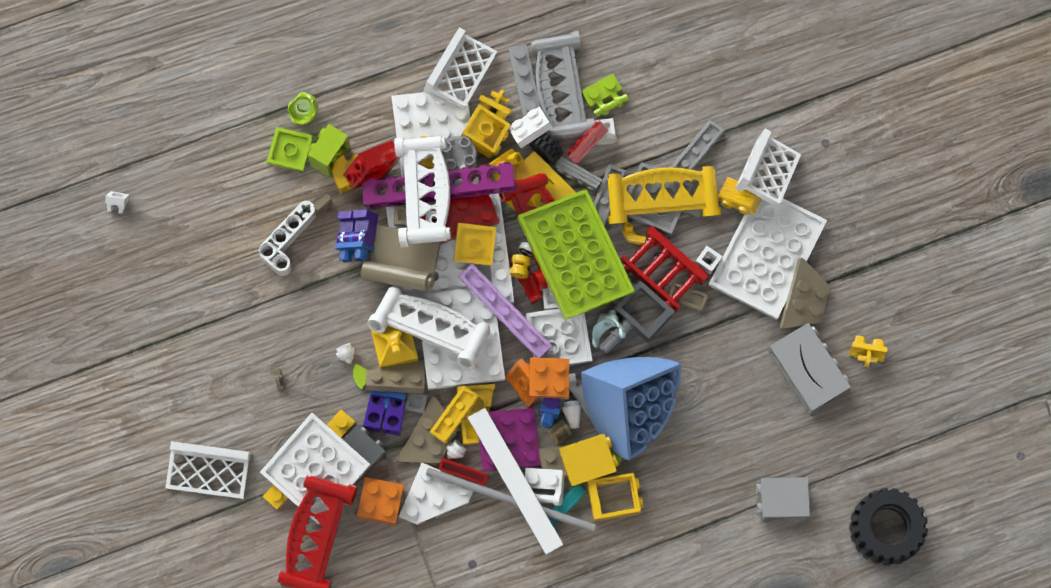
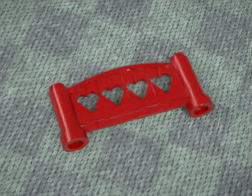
[498,173,555,291]
[277,476,357,588]

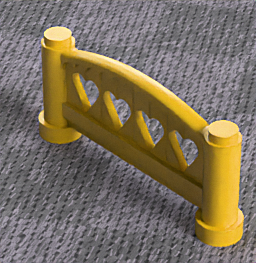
[607,166,722,224]

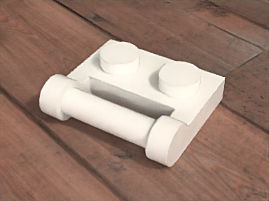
[525,468,565,506]

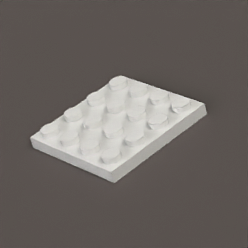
[260,413,371,524]

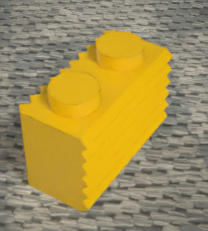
[718,177,762,215]

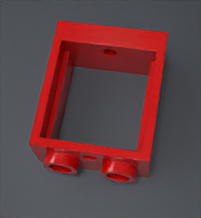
[343,140,401,189]

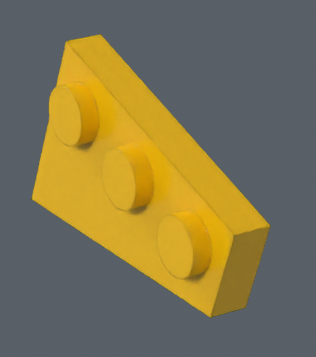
[456,384,495,445]

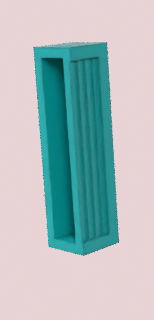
[547,484,586,527]

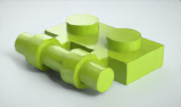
[581,73,629,118]

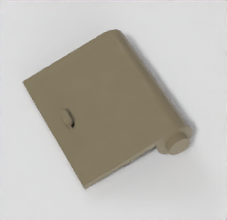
[361,225,441,292]

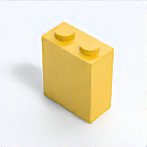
[559,433,618,486]

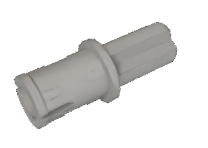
[599,319,633,354]

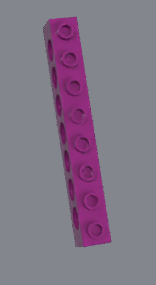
[362,162,518,209]

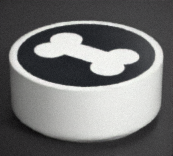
[518,242,534,258]

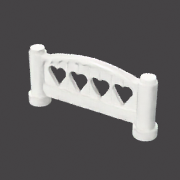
[395,136,451,248]
[367,286,490,370]

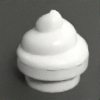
[336,343,355,364]
[447,440,466,460]

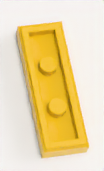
[430,385,480,444]

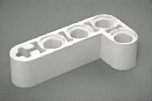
[259,201,316,276]

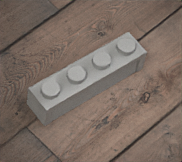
[555,157,602,192]

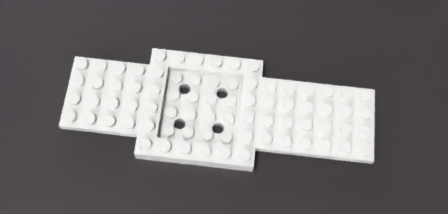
[386,88,514,390]

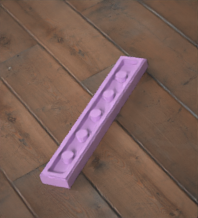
[458,263,553,358]

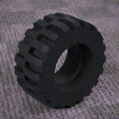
[849,488,928,566]

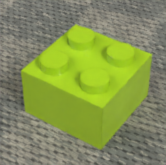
[308,124,350,177]

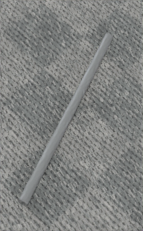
[426,468,596,532]

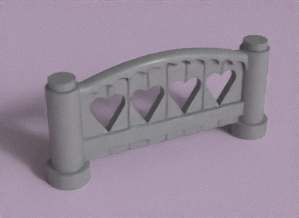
[531,31,595,141]

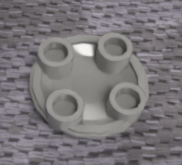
[442,136,477,171]

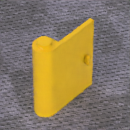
[506,151,576,211]

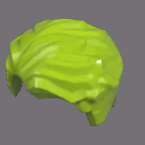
[288,92,319,125]

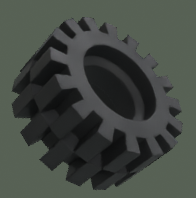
[529,133,564,165]

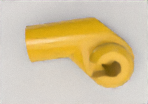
[622,223,646,246]

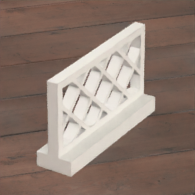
[423,27,497,109]
[735,129,801,207]
[166,441,251,499]

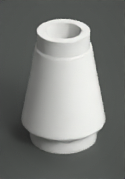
[562,401,581,429]

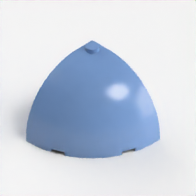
[581,357,681,460]

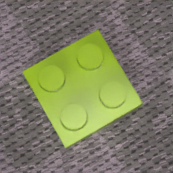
[266,127,313,173]

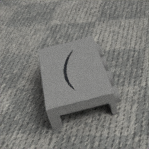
[768,323,851,415]

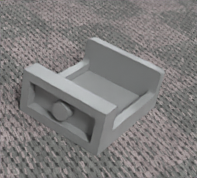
[756,477,810,520]

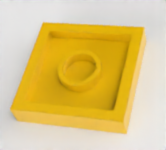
[453,223,496,266]

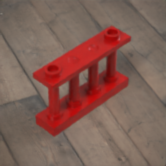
[620,225,709,313]

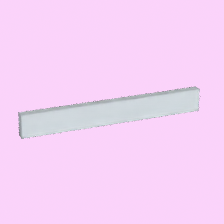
[468,408,563,555]

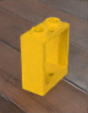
[587,473,644,522]

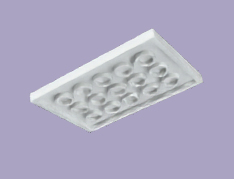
[708,187,827,320]

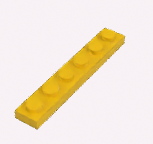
[263,410,356,510]

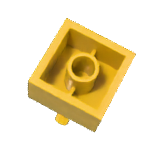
[371,326,418,368]

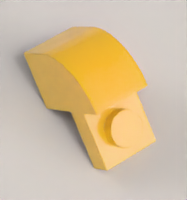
[333,154,358,194]

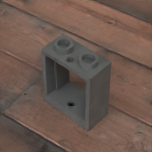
[614,281,675,343]

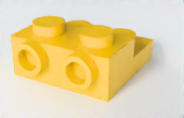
[460,104,511,159]

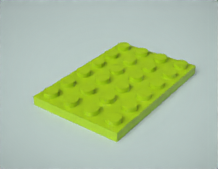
[517,189,635,321]

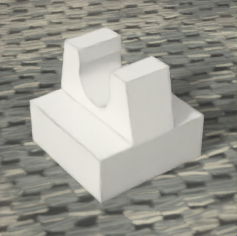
[105,191,129,214]

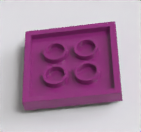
[478,408,541,472]

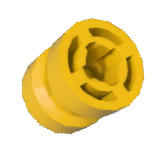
[509,254,531,279]

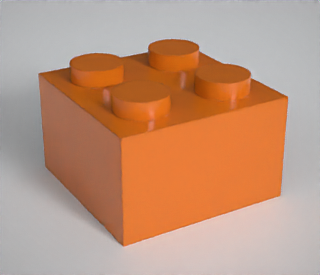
[357,477,404,527]

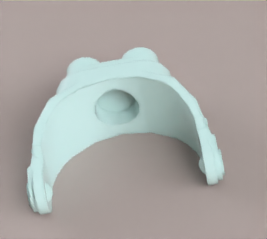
[592,310,626,348]

